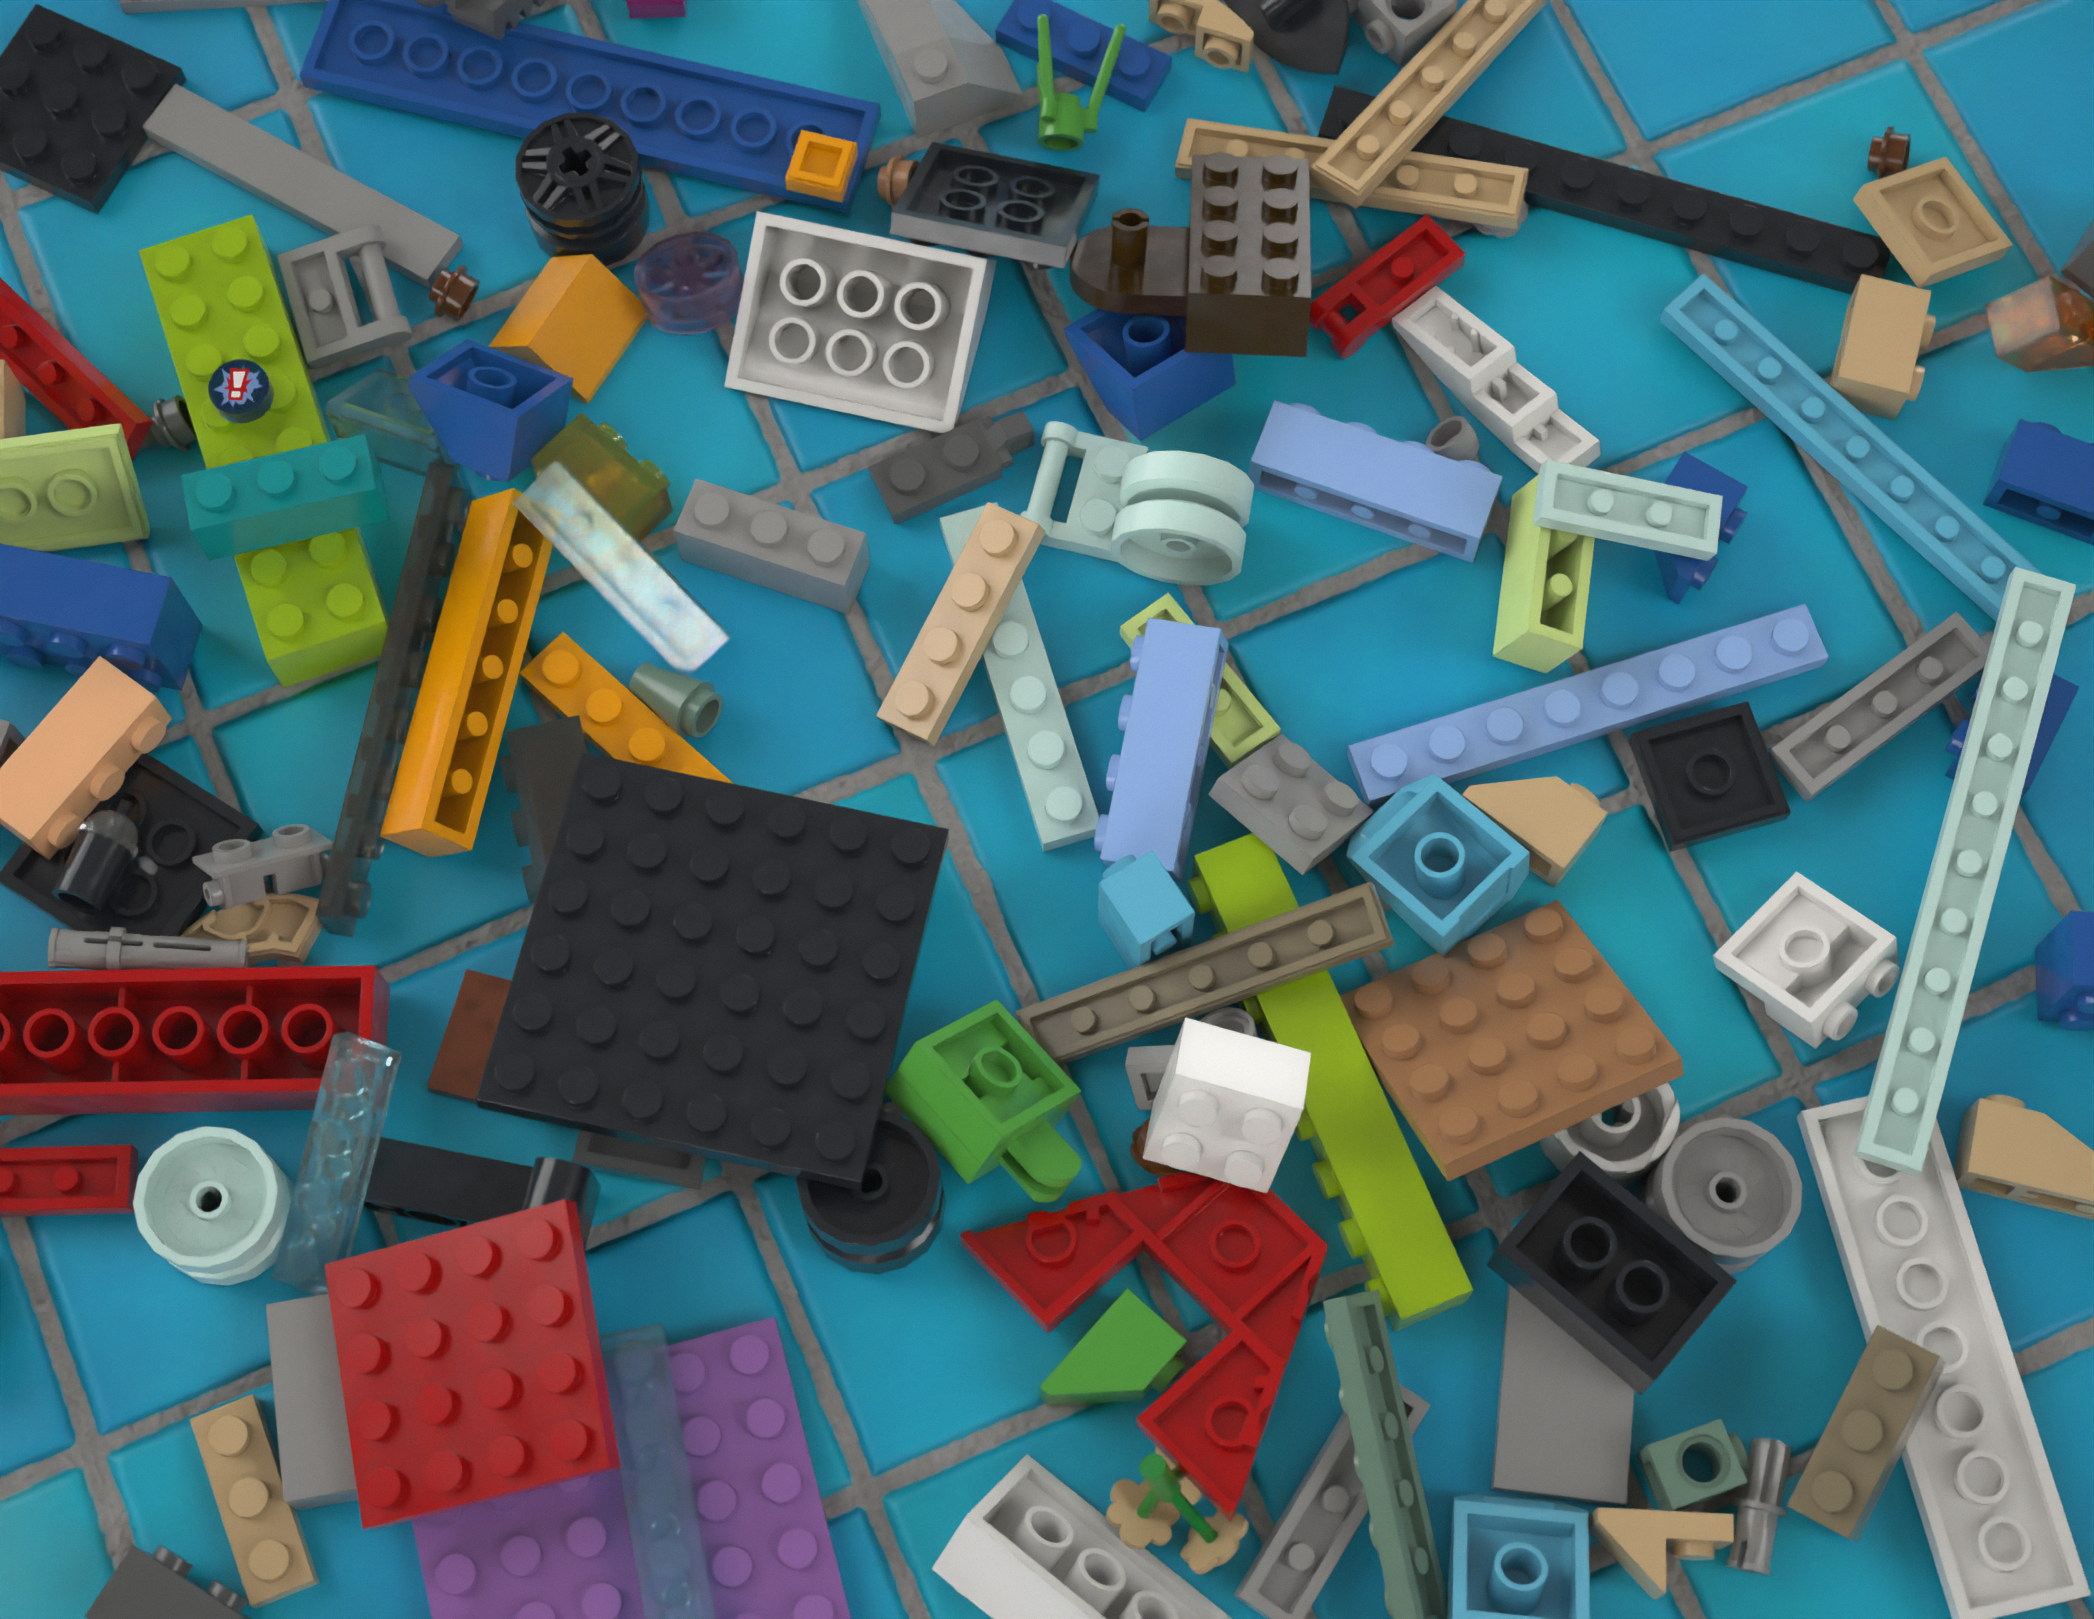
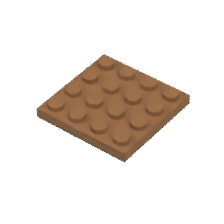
[1340,900,1684,1182]

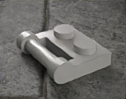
[277,225,412,369]

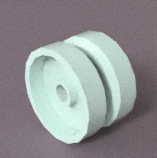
[1111,450,1254,586]
[133,1126,299,1286]

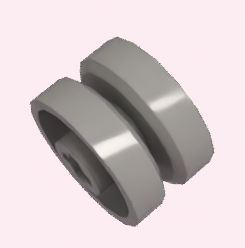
[1638,1117,1802,1275]

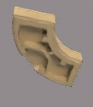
[180,893,332,967]

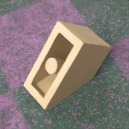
[1462,776,1608,888]

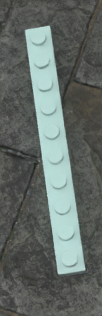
[1853,567,2076,1176]

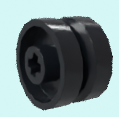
[796,1111,946,1274]

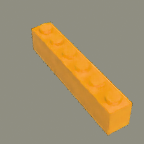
[379,488,562,858]

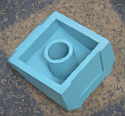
[1346,774,1530,957]
[1447,1493,1590,1619]

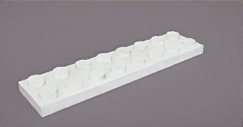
[1797,1096,2091,1619]

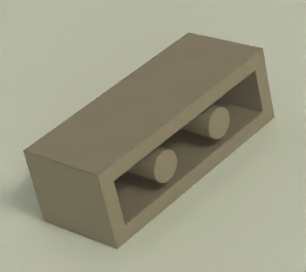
[1787,1325,1946,1542]

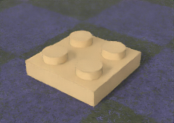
[1852,157,2013,288]

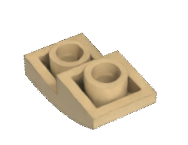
[1149,0,1254,73]

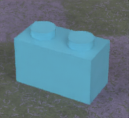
[1098,850,1195,969]

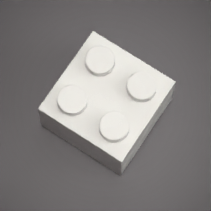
[1143,1018,1311,1193]

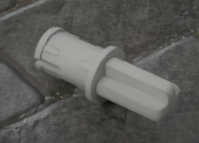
[1726,1438,1791,1576]

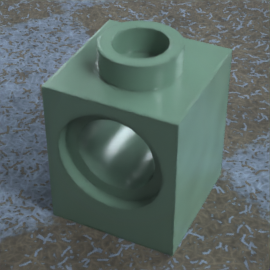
[1636,1419,1749,1511]

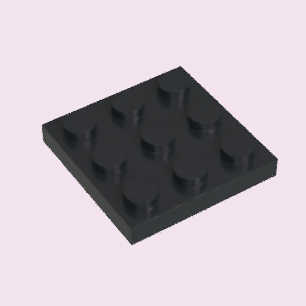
[0,4,187,214]
[890,142,1100,269]
[0,753,264,937]

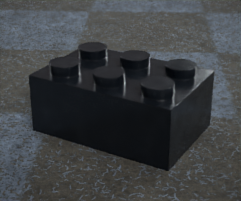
[1487,1151,1737,1395]

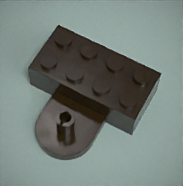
[1069,152,1311,357]

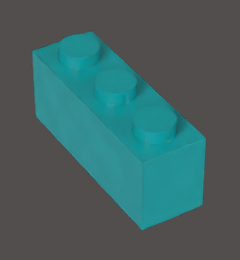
[181,434,391,561]

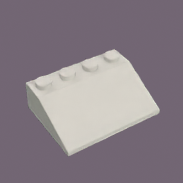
[724,211,997,434]

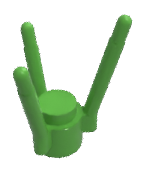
[1037,14,1126,151]

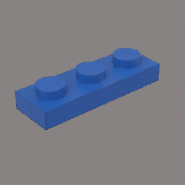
[995,0,1172,112]

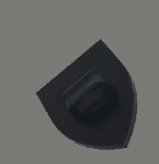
[1224,0,1349,75]

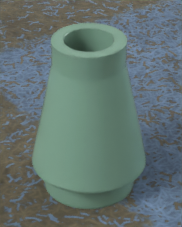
[629,662,723,738]

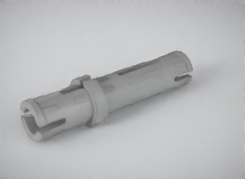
[48,927,249,970]

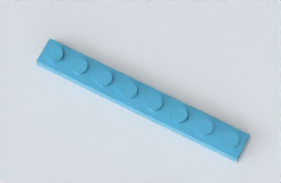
[1659,273,2043,622]

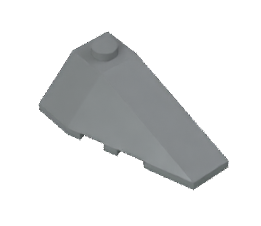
[857,0,1023,138]

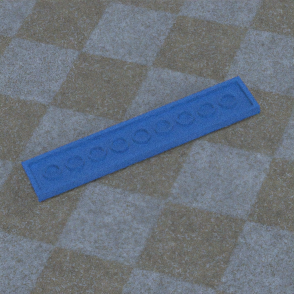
[299,0,881,214]

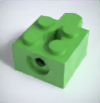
[886,999,1082,1203]

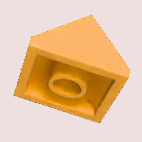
[488,254,650,405]

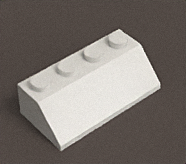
[932,1454,1232,1619]

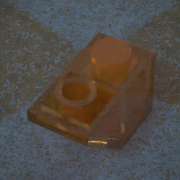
[1985,276,2094,372]

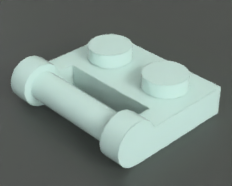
[1020,421,1148,562]

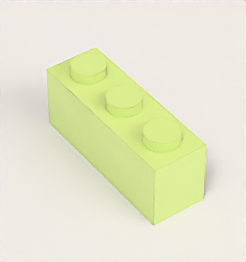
[1493,474,1595,674]

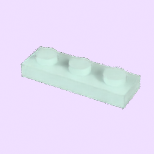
[1533,459,1723,561]

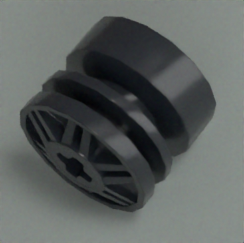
[515,112,650,267]

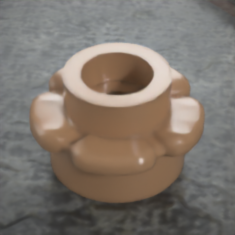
[877,155,920,210]

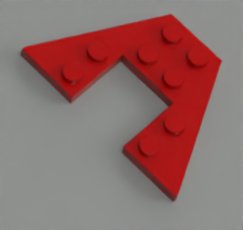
[960,1172,1328,1522]

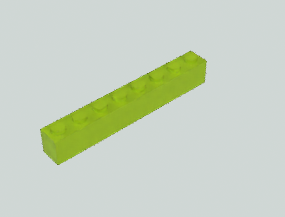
[1186,833,1473,1332]

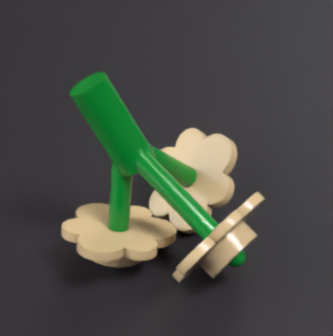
[1106,1446,1249,1574]

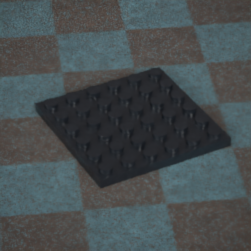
[475,752,949,1191]

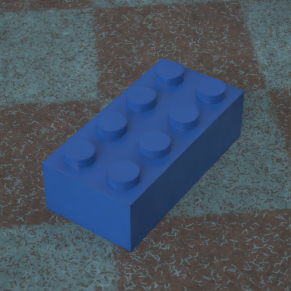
[0,544,203,693]

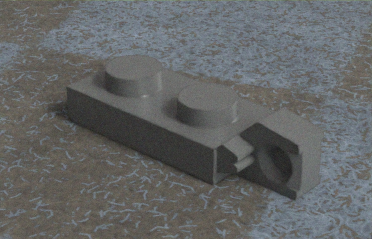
[868,411,1034,524]

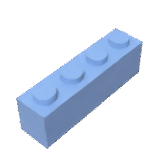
[1249,400,1503,563]
[1094,618,1229,882]

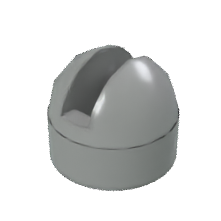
[1426,416,1479,462]

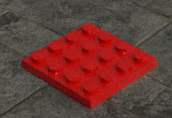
[324,1199,621,1530]

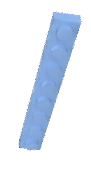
[1347,604,1829,808]

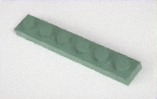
[1323,1290,1448,1619]

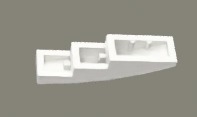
[1392,286,1601,474]

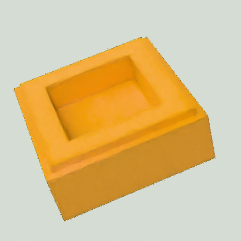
[785,130,858,202]

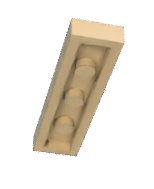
[876,502,1046,746]

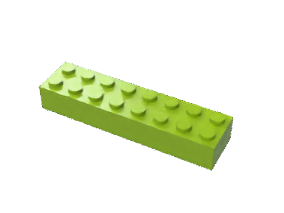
[139,214,399,688]

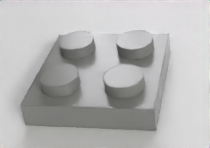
[1208,733,1375,875]

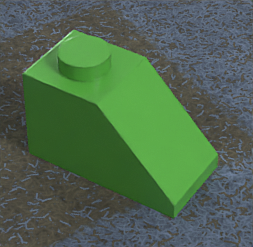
[1039,1288,1187,1406]

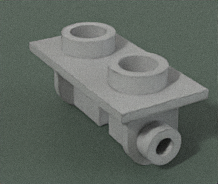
[192,824,335,910]

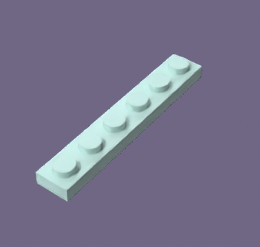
[940,502,1099,852]

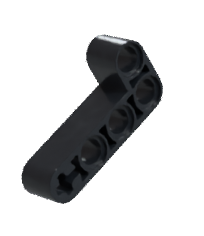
[342,1135,601,1250]

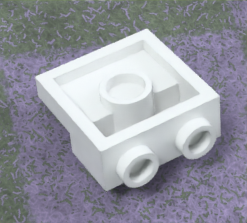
[1713,871,1900,1049]

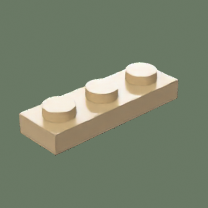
[190,1394,320,1609]

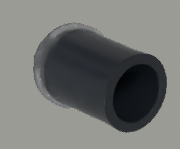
[52,799,139,915]

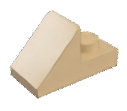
[1588,1507,1734,1600]

